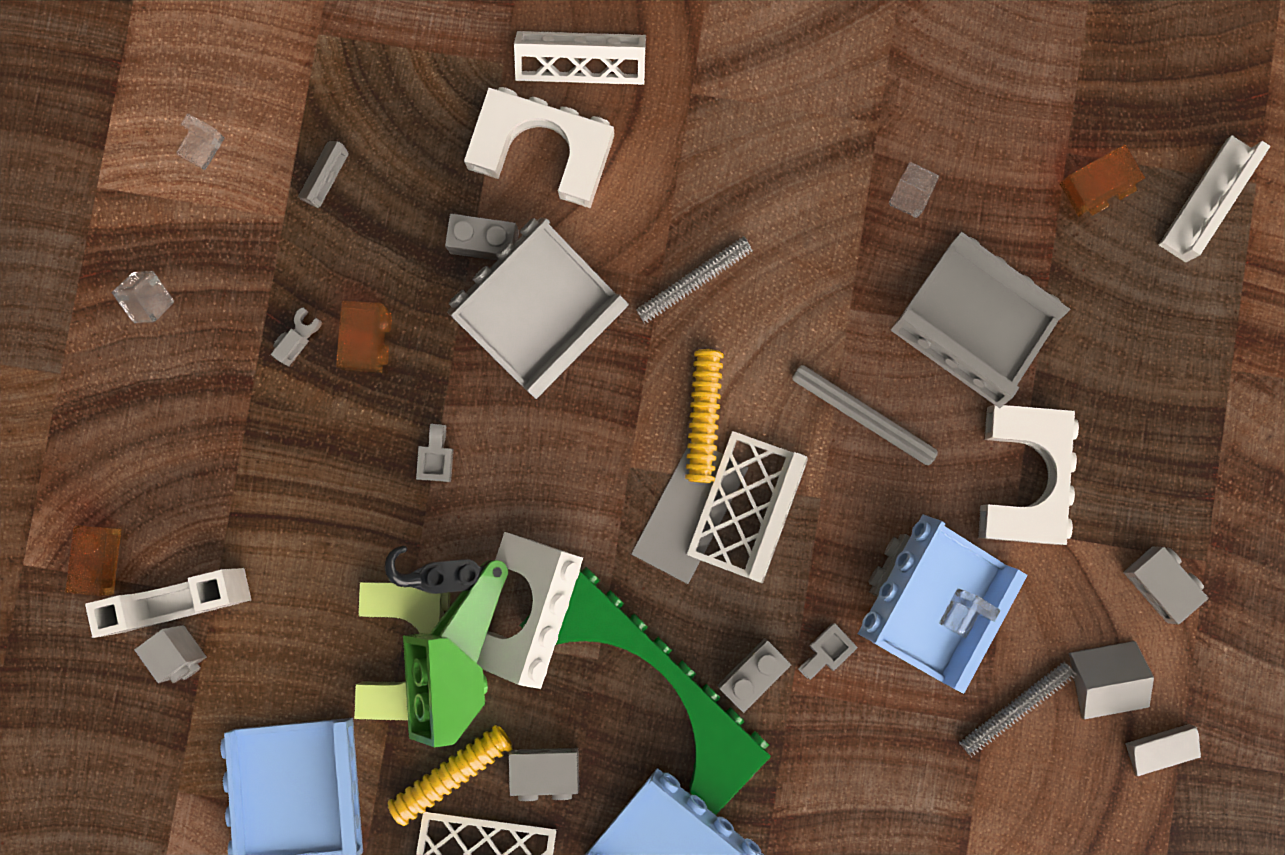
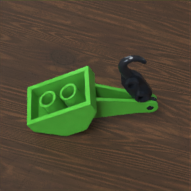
[384,546,508,748]

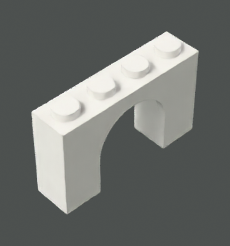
[464,87,614,208]
[978,405,1079,545]
[477,532,583,689]
[85,568,251,638]

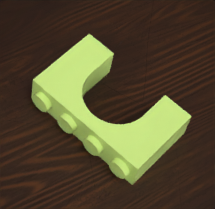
[354,582,450,720]

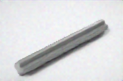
[792,365,938,465]

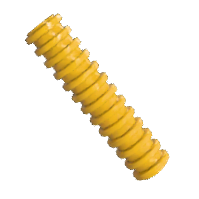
[685,349,724,483]
[388,725,512,826]

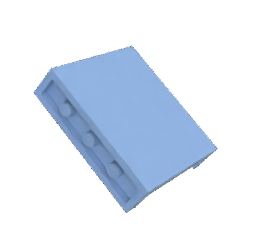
[858,514,1028,694]
[221,718,363,855]
[585,768,764,855]

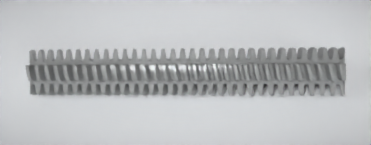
[636,236,753,324]
[959,662,1077,758]

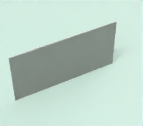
[632,441,749,584]

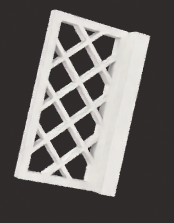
[687,431,808,583]
[416,812,557,855]

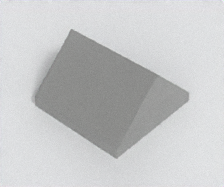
[1069,641,1154,719]

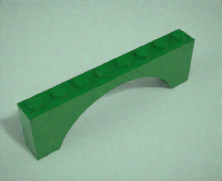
[519,567,771,815]

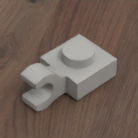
[271,308,322,366]
[416,424,453,482]
[798,623,858,680]

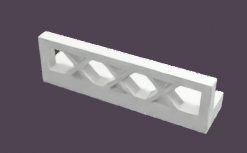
[514,31,646,85]
[1158,136,1270,262]

